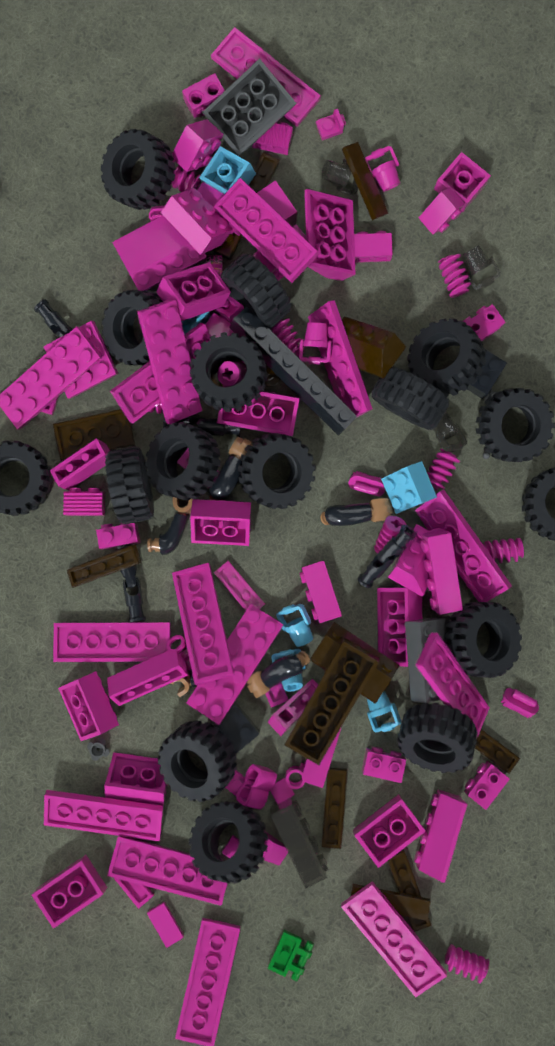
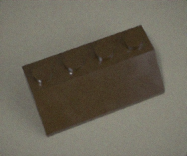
[342,316,406,379]
[310,622,400,704]

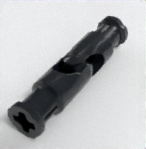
[34,299,73,338]
[163,417,240,437]
[358,525,416,589]
[116,544,146,623]

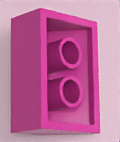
[388,524,429,596]
[58,671,119,741]
[105,752,168,806]

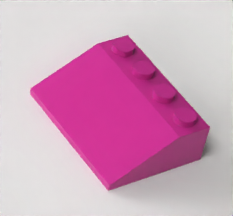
[305,189,356,281]
[112,216,207,291]

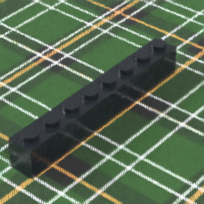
[229,307,357,436]

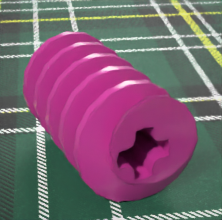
[171,160,201,192]
[438,254,471,298]
[270,318,305,358]
[217,361,247,386]
[427,449,460,492]
[374,515,407,554]
[482,538,524,564]
[444,944,489,984]

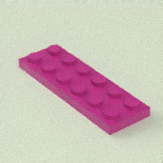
[211,27,321,127]
[214,178,319,283]
[137,299,202,425]
[308,300,373,417]
[110,323,211,423]
[0,327,103,429]
[415,490,512,602]
[172,563,235,685]
[186,604,284,725]
[53,622,170,662]
[416,633,490,737]
[44,790,164,841]
[107,836,227,906]
[341,881,447,997]
[175,917,241,1046]

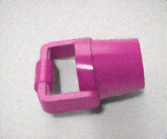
[365,146,401,192]
[299,322,332,365]

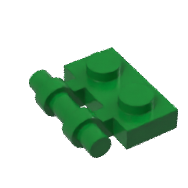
[268,930,314,981]

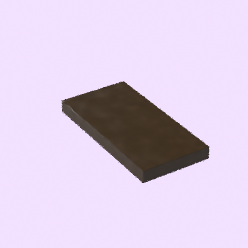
[53,409,136,461]

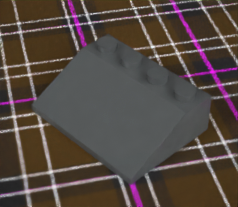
[202,58,296,157]
[405,616,451,703]

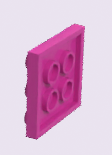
[43,321,119,399]

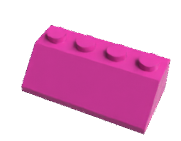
[217,385,300,437]
[421,528,463,615]
[377,588,423,667]
[414,789,467,883]

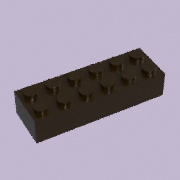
[284,638,380,766]

